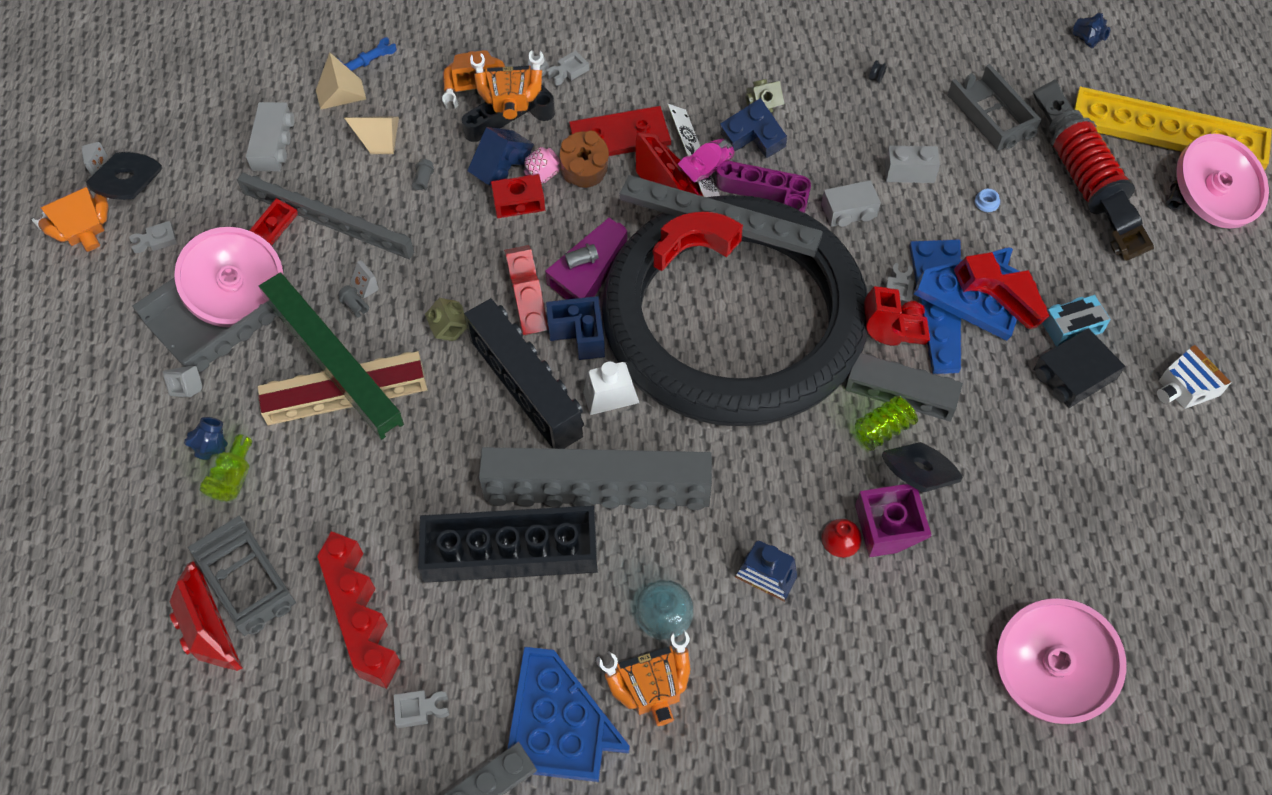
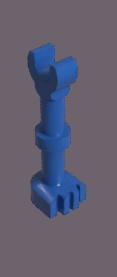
[337,37,397,71]

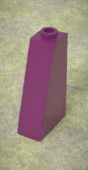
[545,217,628,300]

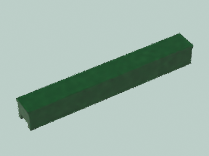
[258,272,404,440]

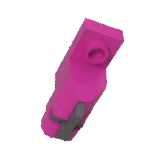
[678,139,735,182]

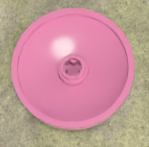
[1177,134,1269,229]
[175,227,283,327]
[996,598,1126,724]

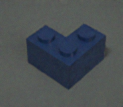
[720,98,787,158]
[467,127,534,185]
[546,296,605,360]

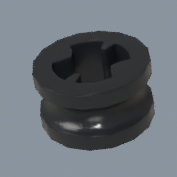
[869,60,887,83]

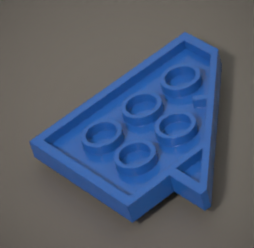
[914,247,1021,341]
[507,647,630,782]

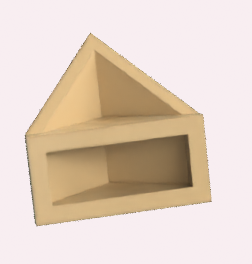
[316,52,366,109]
[345,116,399,154]

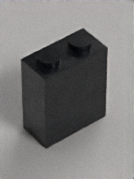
[1033,328,1125,408]

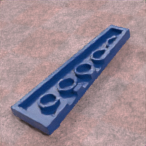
[909,240,961,374]

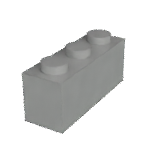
[246,102,294,171]

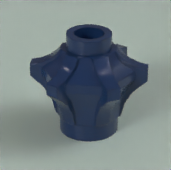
[1073,13,1110,48]
[184,417,228,460]

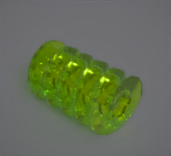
[855,396,918,451]

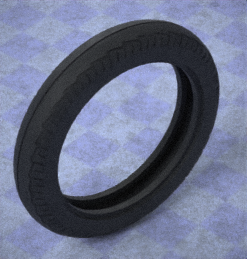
[602,195,868,426]

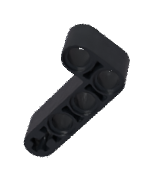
[462,85,555,142]

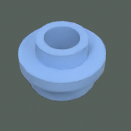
[975,189,1000,212]

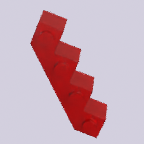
[317,531,401,689]

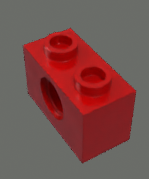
[491,174,546,219]

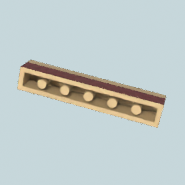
[258,351,427,425]

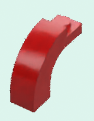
[653,212,743,271]
[864,286,930,346]

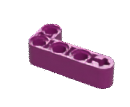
[716,161,811,213]

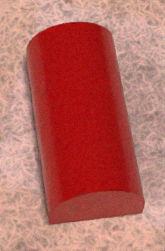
[249,198,298,246]

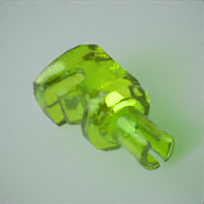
[199,434,252,502]

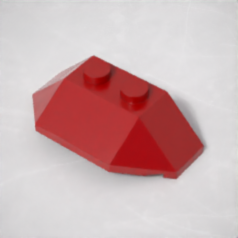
[636,133,703,196]
[169,561,243,671]

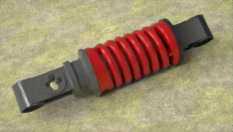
[1032,80,1143,235]

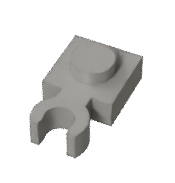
[547,51,590,86]
[129,221,177,253]
[886,263,914,306]
[394,690,449,728]

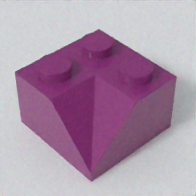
[855,484,932,557]

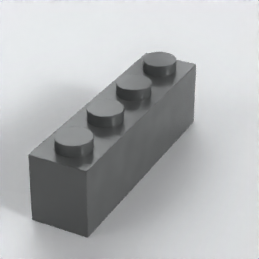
[845,353,963,422]

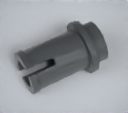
[412,159,434,191]
[564,243,599,269]
[338,285,369,318]

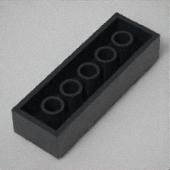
[464,298,584,449]
[418,505,598,583]

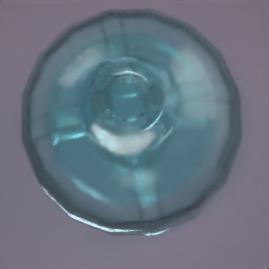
[635,580,694,640]

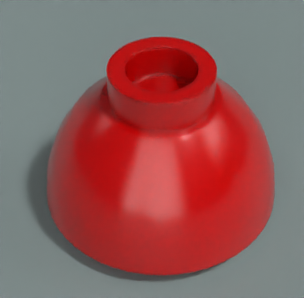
[821,519,862,558]

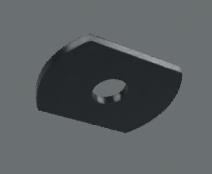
[86,152,162,200]
[882,442,963,492]

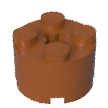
[560,131,609,188]

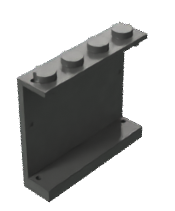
[132,277,277,372]

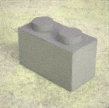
[884,145,940,183]
[821,180,881,227]

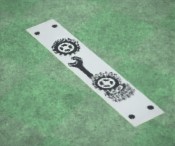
[668,104,720,197]

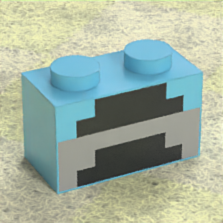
[1042,295,1111,347]

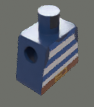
[735,540,797,602]

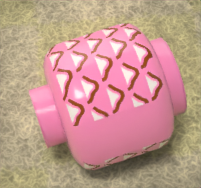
[524,147,560,184]

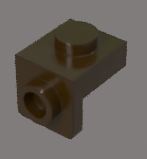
[1110,225,1154,261]

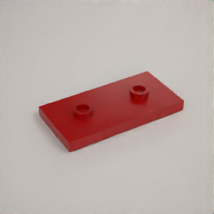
[569,106,671,156]

